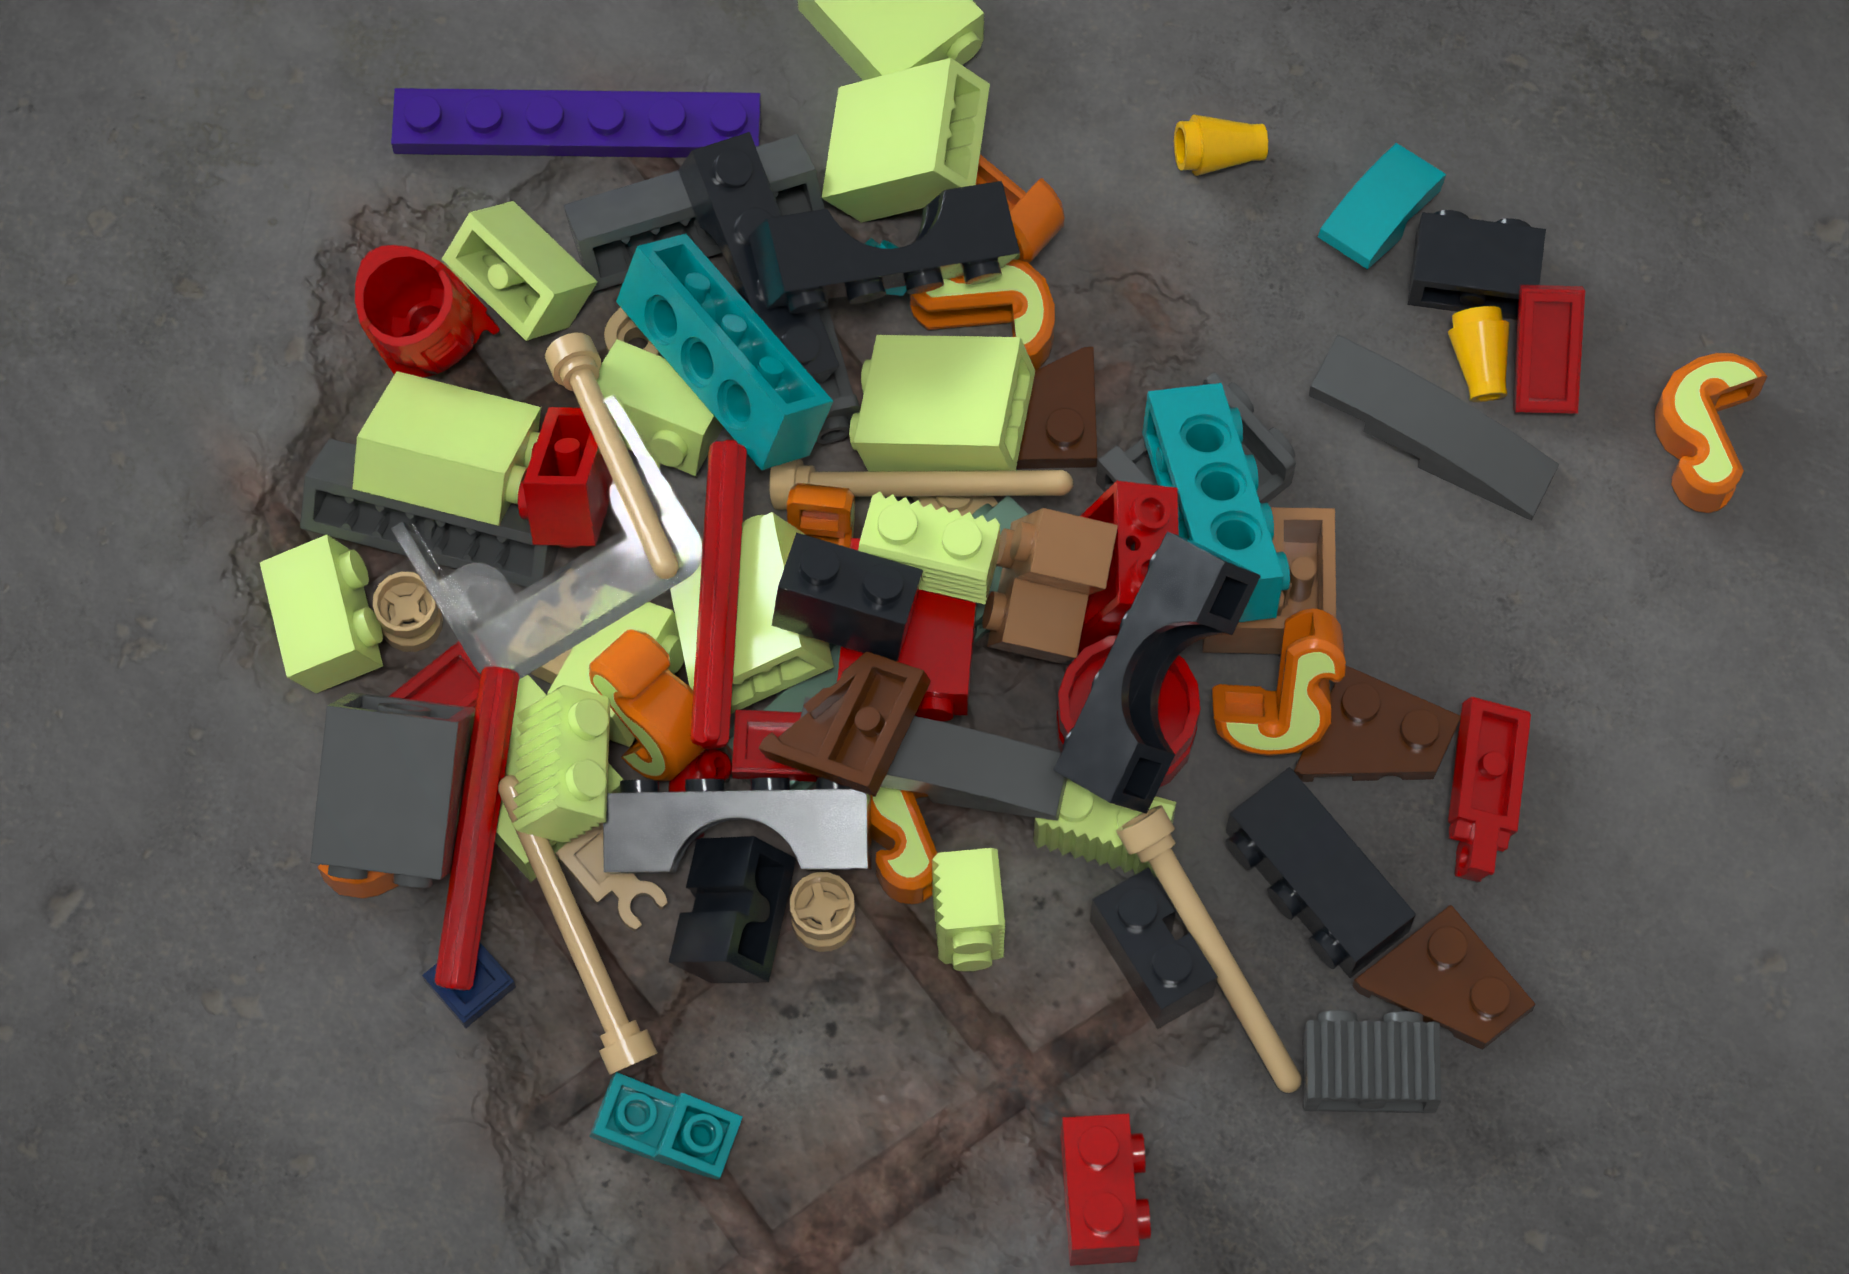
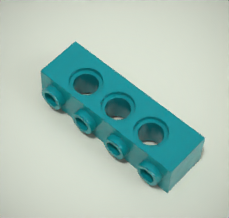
[616,234,833,470]
[1142,383,1290,622]

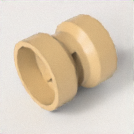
[373,572,443,652]
[790,872,856,952]

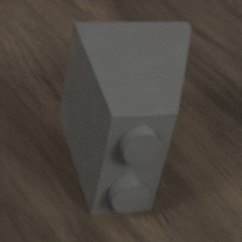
[310,692,476,888]

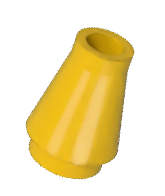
[1174,114,1268,176]
[1448,306,1510,402]

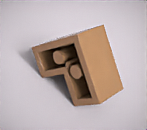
[1203,507,1336,654]
[982,508,1118,663]

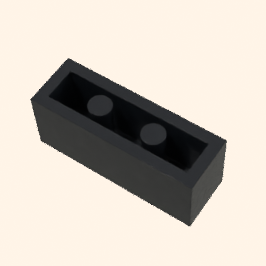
[1226,767,1416,978]

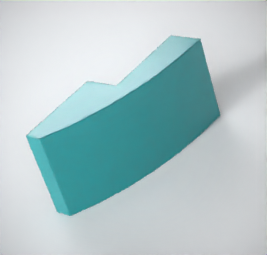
[1318,143,1446,269]
[589,1072,743,1180]

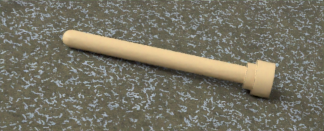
[545,333,679,579]
[769,459,1073,510]
[498,775,658,1075]
[1116,805,1302,1093]

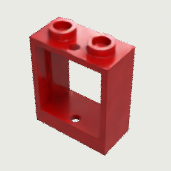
[1077,480,1179,654]

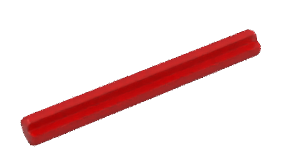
[690,440,747,749]
[434,666,519,991]

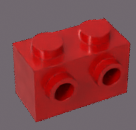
[518,407,615,548]
[1060,1113,1151,1266]

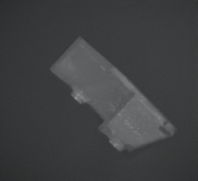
[391,394,703,680]

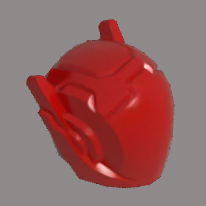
[355,245,500,378]

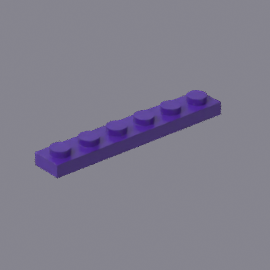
[391,88,761,158]

